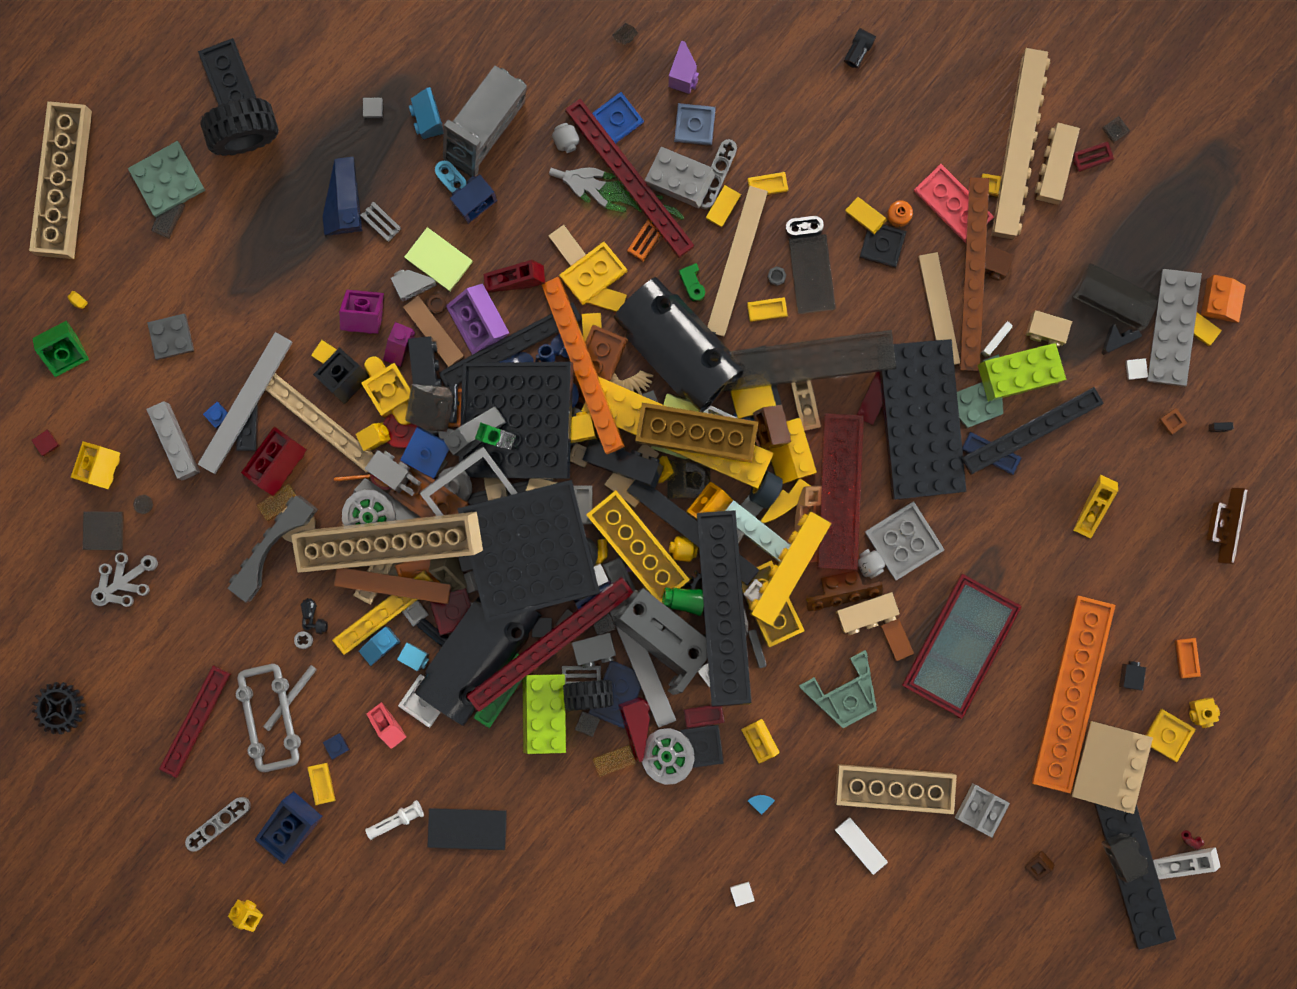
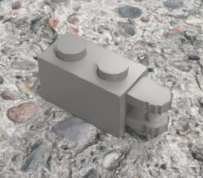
[365,450,422,496]

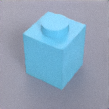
[397,643,430,671]

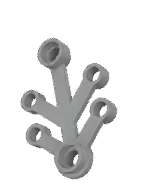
[91,553,158,607]

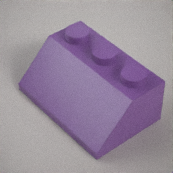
[446,284,509,355]

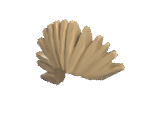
[610,370,653,395]

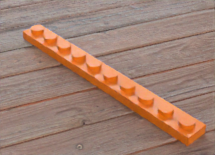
[542,277,625,455]

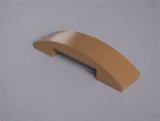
[795,486,822,562]

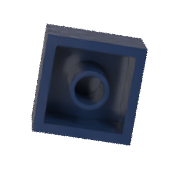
[450,174,497,224]

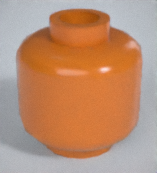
[887,200,913,227]

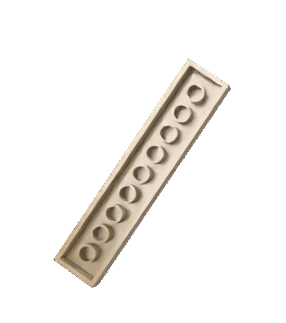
[291,512,483,573]

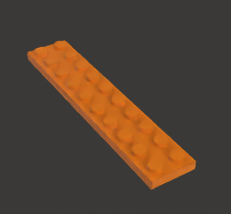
[1032,595,1116,794]

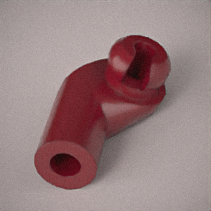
[1181,830,1205,850]

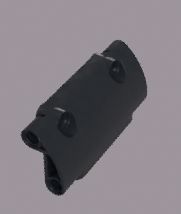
[614,277,744,412]
[414,597,542,726]

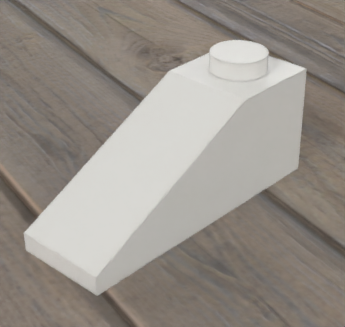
[1153,847,1220,879]

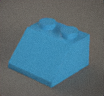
[409,87,444,139]

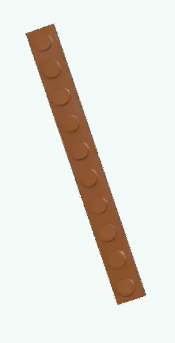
[960,177,989,371]

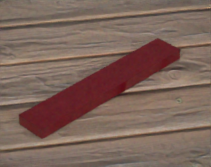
[159,665,231,778]

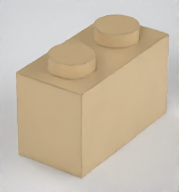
[1026,310,1072,347]

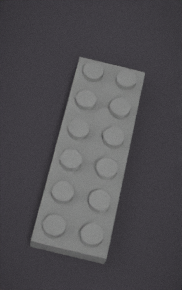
[1147,269,1202,387]

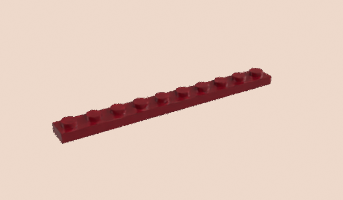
[565,99,694,258]
[467,576,633,712]

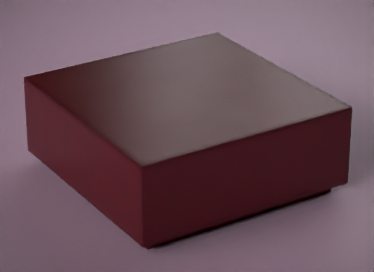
[31,430,60,456]

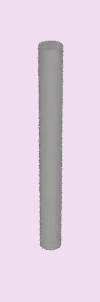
[263,665,317,731]

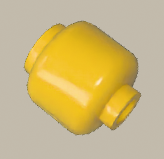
[669,536,698,562]

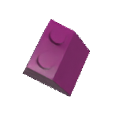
[339,290,384,334]

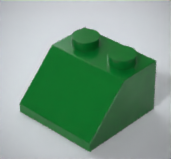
[32,320,89,377]

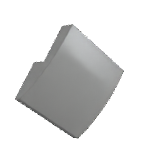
[955,783,1010,837]

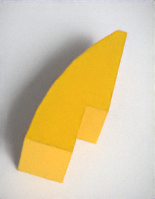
[761,478,811,524]

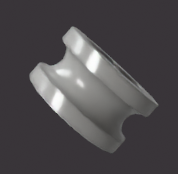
[294,631,313,649]

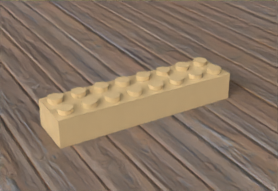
[29,102,92,259]

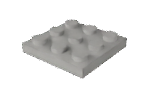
[865,501,944,581]

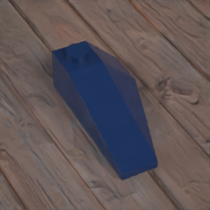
[322,157,363,236]

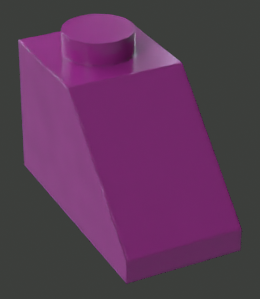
[383,322,415,367]

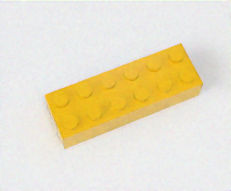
[586,490,690,603]
[748,512,831,626]

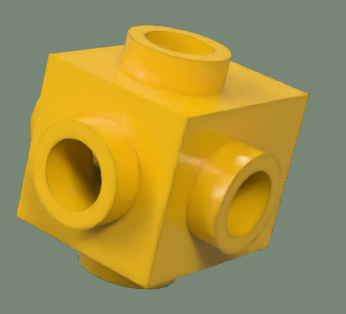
[1189,698,1220,728]
[228,900,263,932]

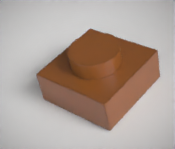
[1159,408,1187,435]

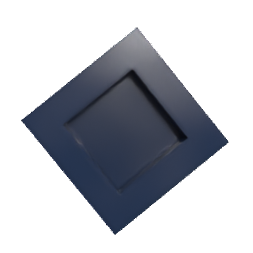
[323,733,350,759]

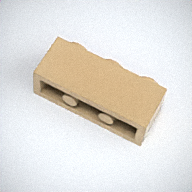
[836,592,900,635]

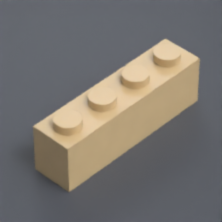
[1035,123,1080,205]

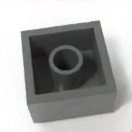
[572,633,616,668]

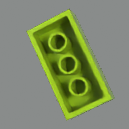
[978,343,1066,402]
[523,674,566,754]

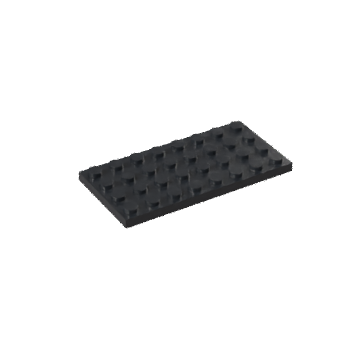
[877,339,967,500]

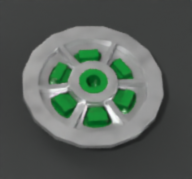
[342,489,396,526]
[642,728,694,785]

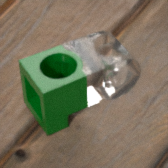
[475,422,516,450]

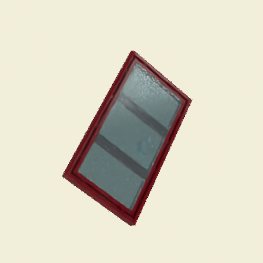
[902,574,1022,719]

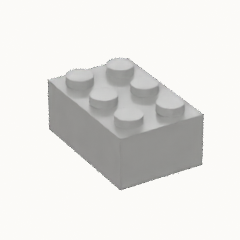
[645,147,715,208]

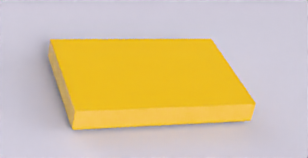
[559,242,628,305]

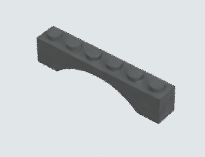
[227,496,318,602]

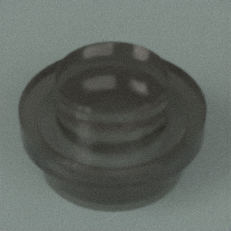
[133,495,153,514]

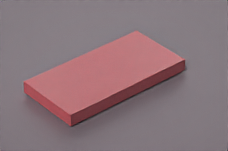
[914,164,994,243]

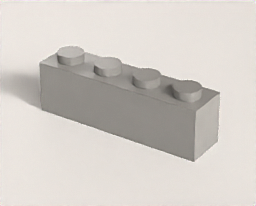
[147,401,200,480]

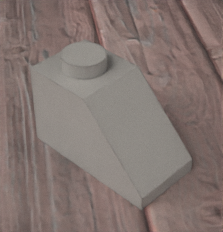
[391,270,437,302]

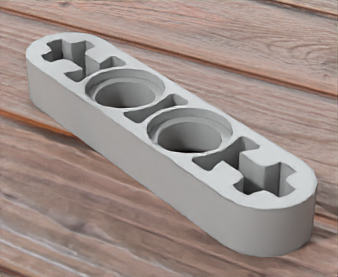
[700,139,737,209]
[185,797,251,852]

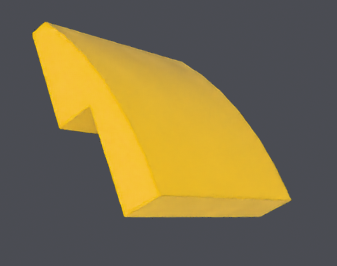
[729,372,776,419]

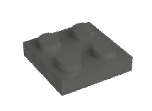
[147,314,194,360]

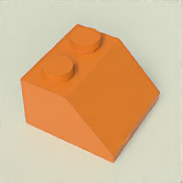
[1201,275,1246,323]

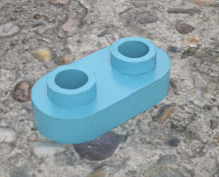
[435,160,467,193]

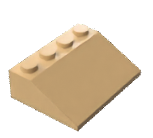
[1072,721,1153,814]

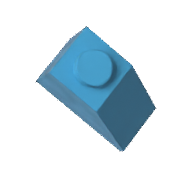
[359,626,401,666]

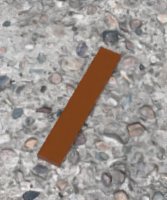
[334,568,451,604]

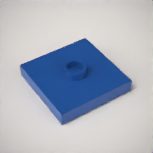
[400,427,449,479]

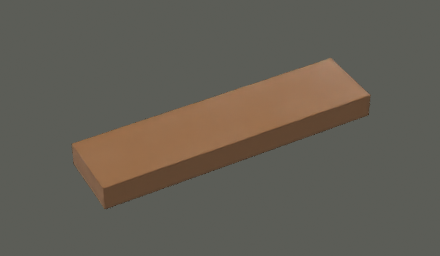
[403,296,464,367]

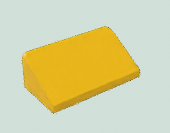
[741,719,779,764]

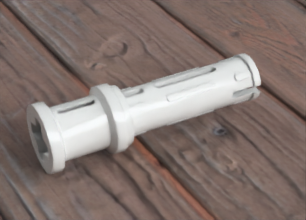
[365,800,424,840]

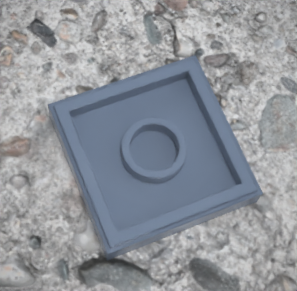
[674,103,716,145]

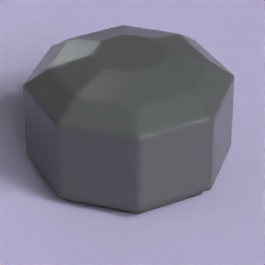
[767,266,786,286]

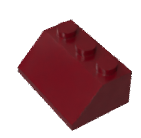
[241,426,307,497]

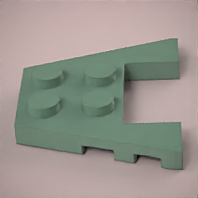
[957,354,1003,428]
[799,650,877,728]

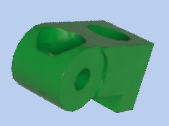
[679,263,705,302]

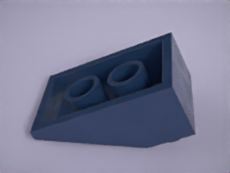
[255,791,323,864]

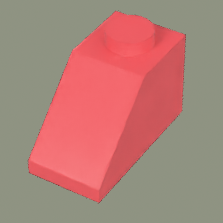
[367,702,406,749]

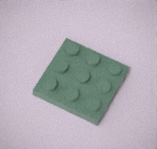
[128,141,205,218]

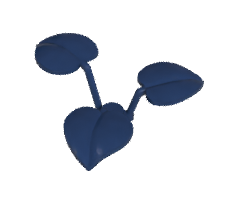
[500,334,579,409]

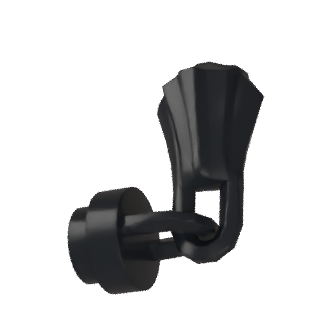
[300,598,328,634]

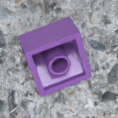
[668,41,699,94]

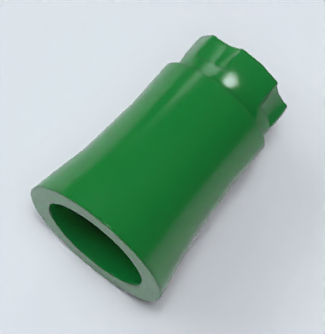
[662,588,704,616]

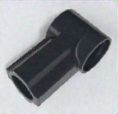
[844,28,877,69]

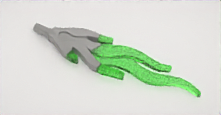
[549,167,684,220]

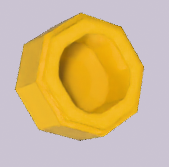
[68,291,88,309]

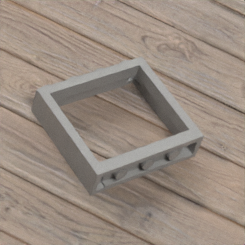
[420,446,517,516]

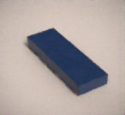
[962,432,1022,475]

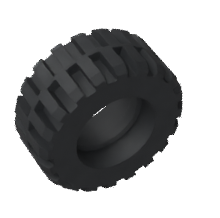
[200,98,279,156]

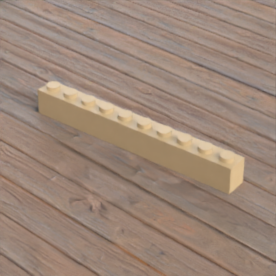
[991,48,1050,240]

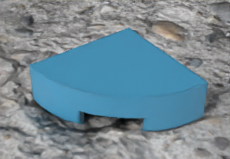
[747,795,775,815]

